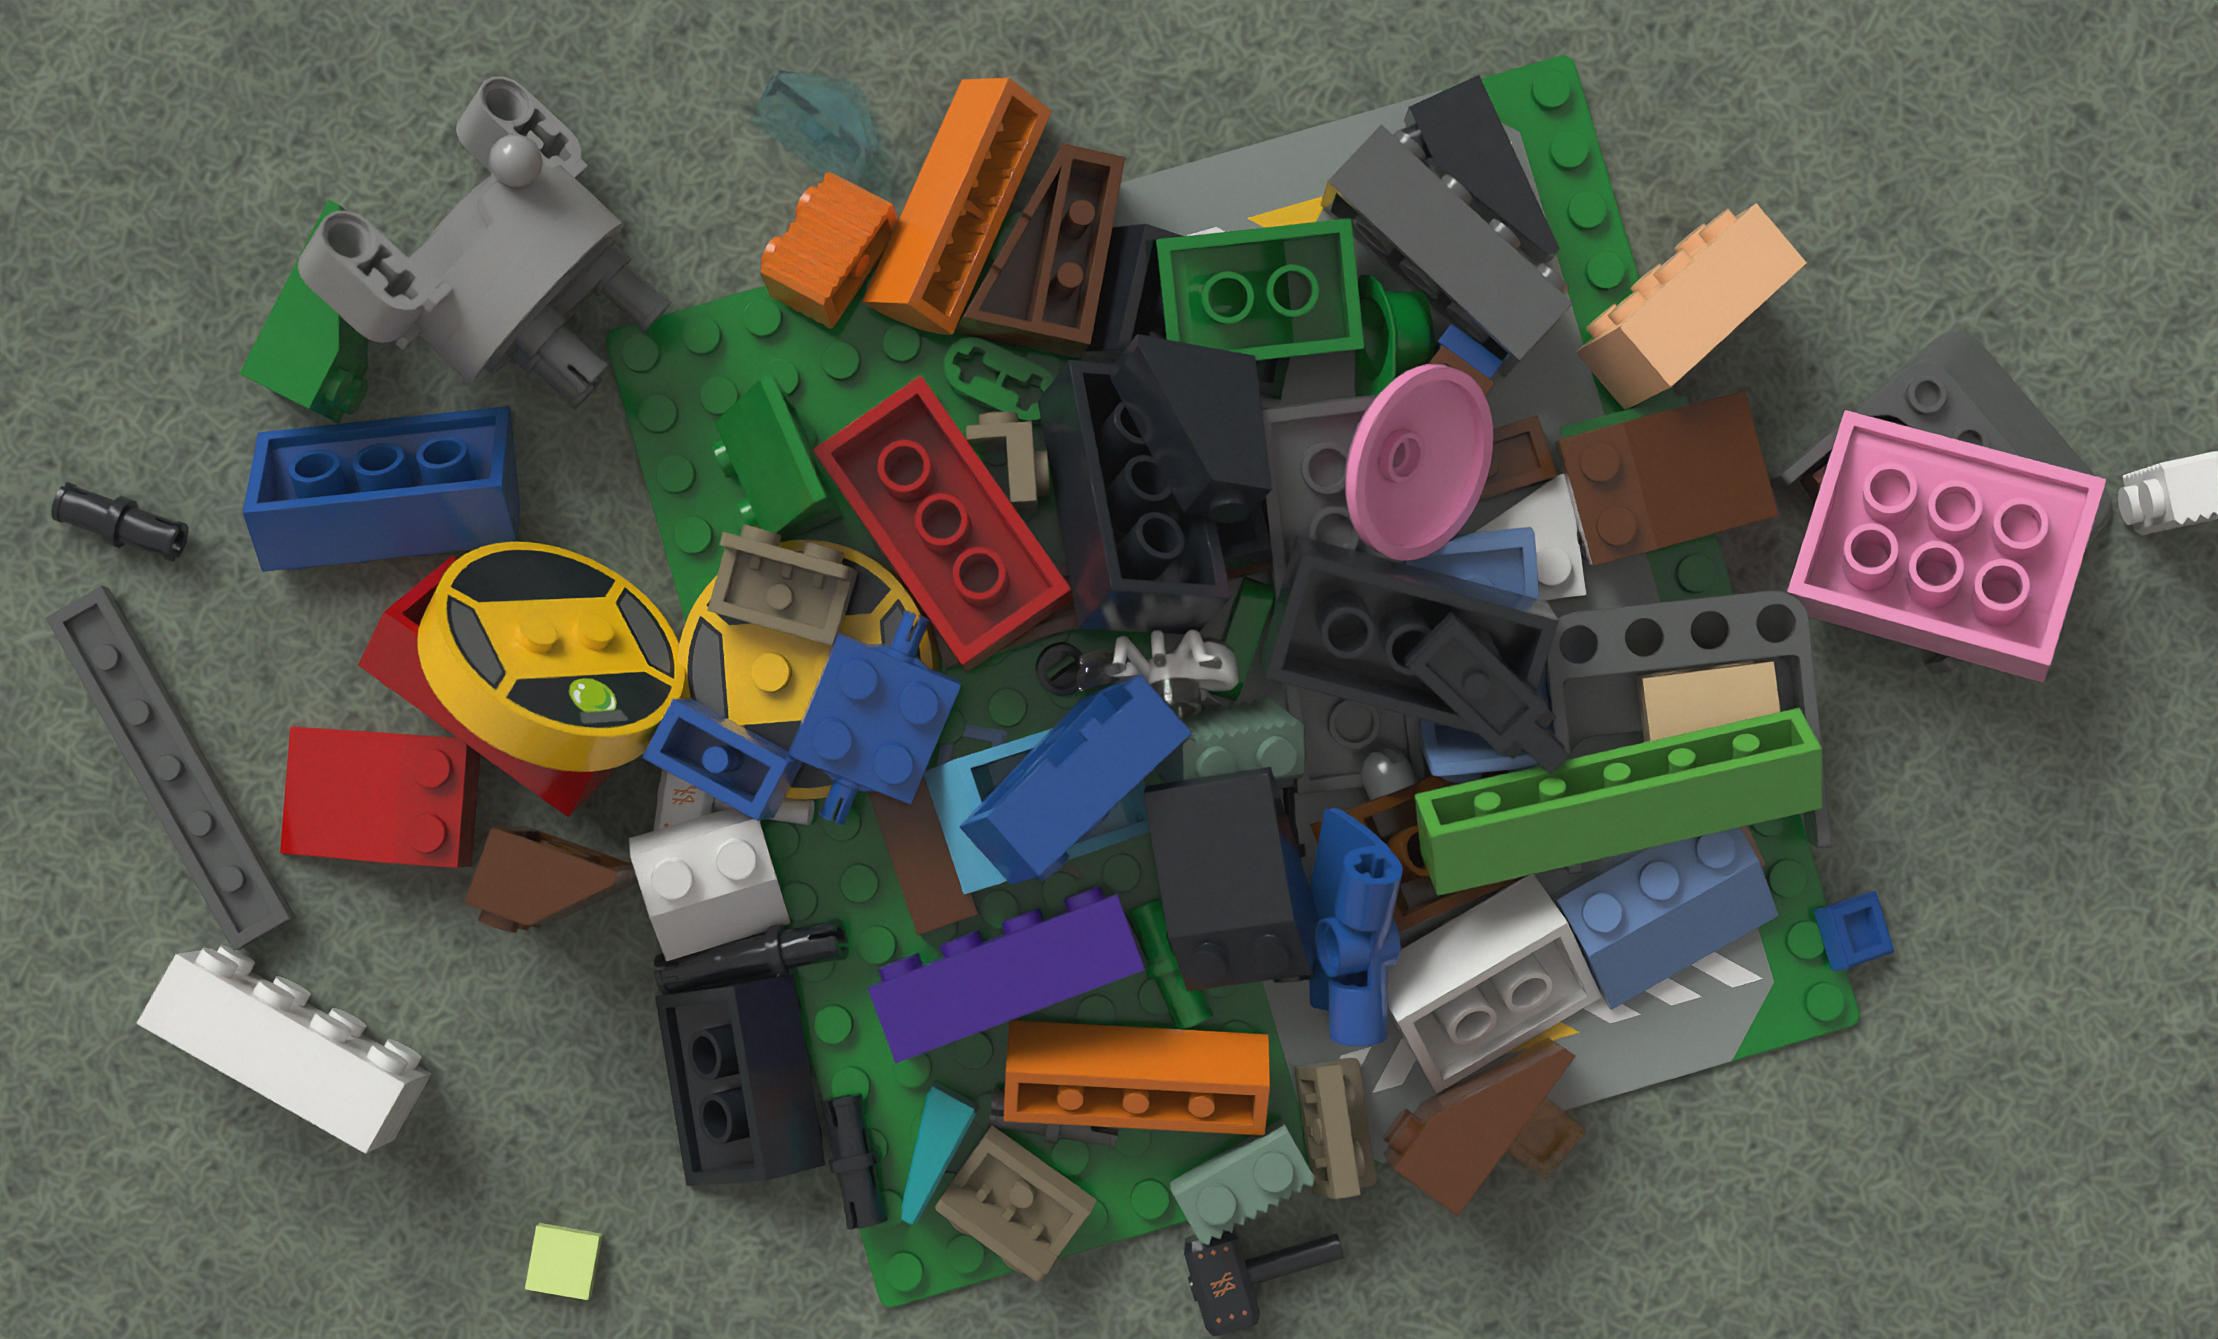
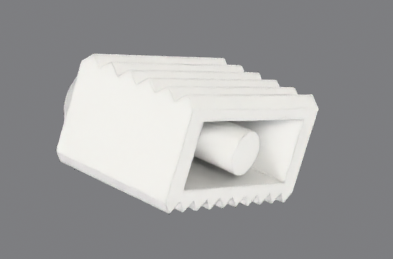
[2118,451,2218,536]

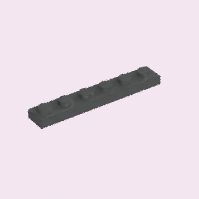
[46,586,296,951]

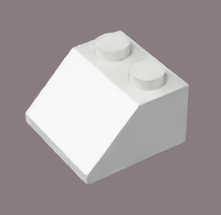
[629,807,791,961]

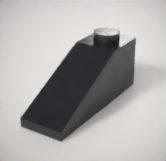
[1401,75,1560,264]

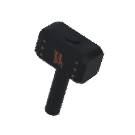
[1183,1229,1344,1336]

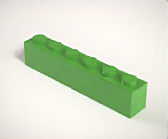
[1414,708,1822,896]

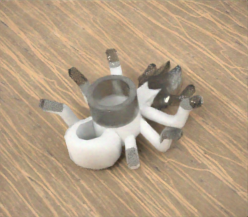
[1077,630,1239,719]

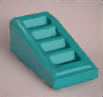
[901,1081,979,1225]

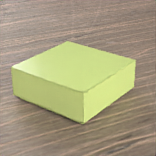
[525,1223,603,1300]

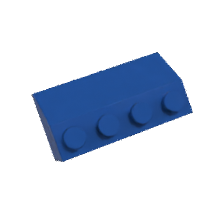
[243,406,520,572]

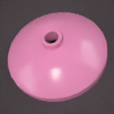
[1345,364,1493,561]

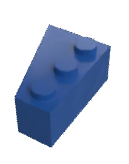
[959,674,1192,885]

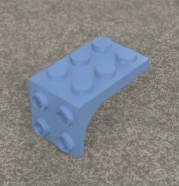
[1404,527,1557,783]

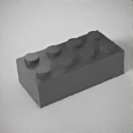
[1320,124,1573,377]

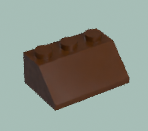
[464,826,638,933]

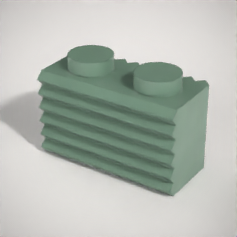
[1156,696,1305,783]
[1170,1119,1314,1245]

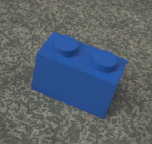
[642,699,803,821]

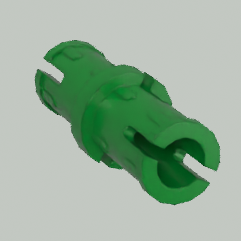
[1125,897,1214,1030]

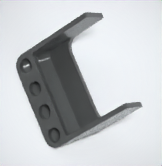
[1769,331,2112,674]
[1545,591,1832,874]

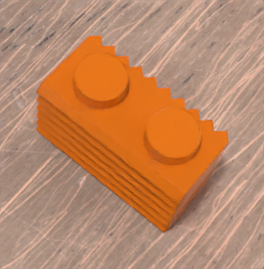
[760,172,898,329]

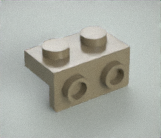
[966,412,1050,514]
[707,525,858,646]
[935,1125,1097,1283]

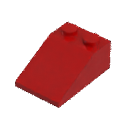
[280,726,481,868]

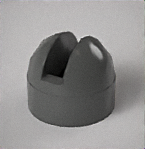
[1361,748,1418,800]

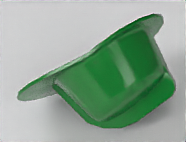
[1355,275,1435,397]

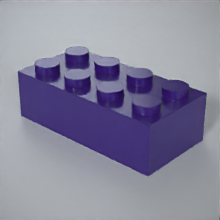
[868,885,1145,1063]

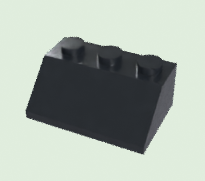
[655,974,826,1186]

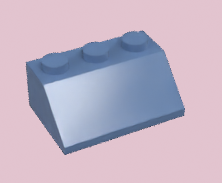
[1550,827,1779,1010]

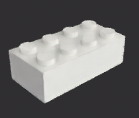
[136,945,432,1154]

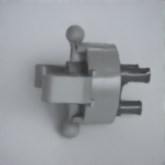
[298,76,671,410]

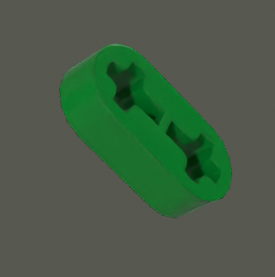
[943,337,1054,424]
[1208,576,1274,701]

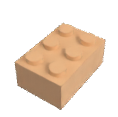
[1575,203,1807,410]

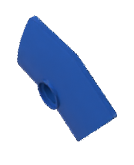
[1309,808,1403,1046]

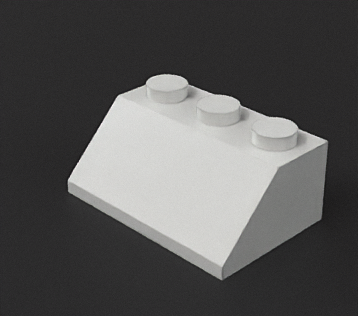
[1387,874,1602,1094]

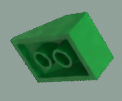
[239,199,368,424]
[1156,218,1364,360]
[711,374,843,542]

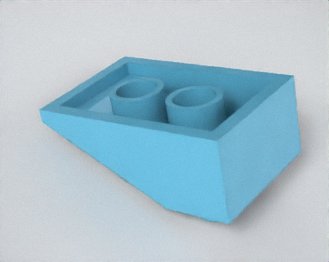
[924,729,1150,894]

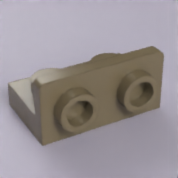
[1294,1058,1377,1199]

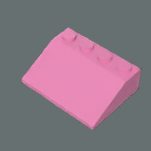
[1787,410,2106,683]

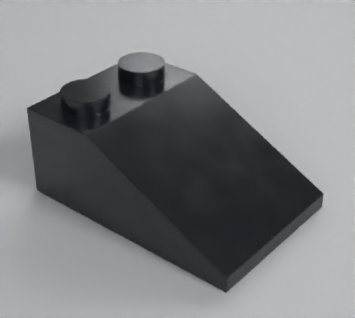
[1085,224,1290,399]
[1143,766,1320,991]

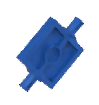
[788,610,961,825]

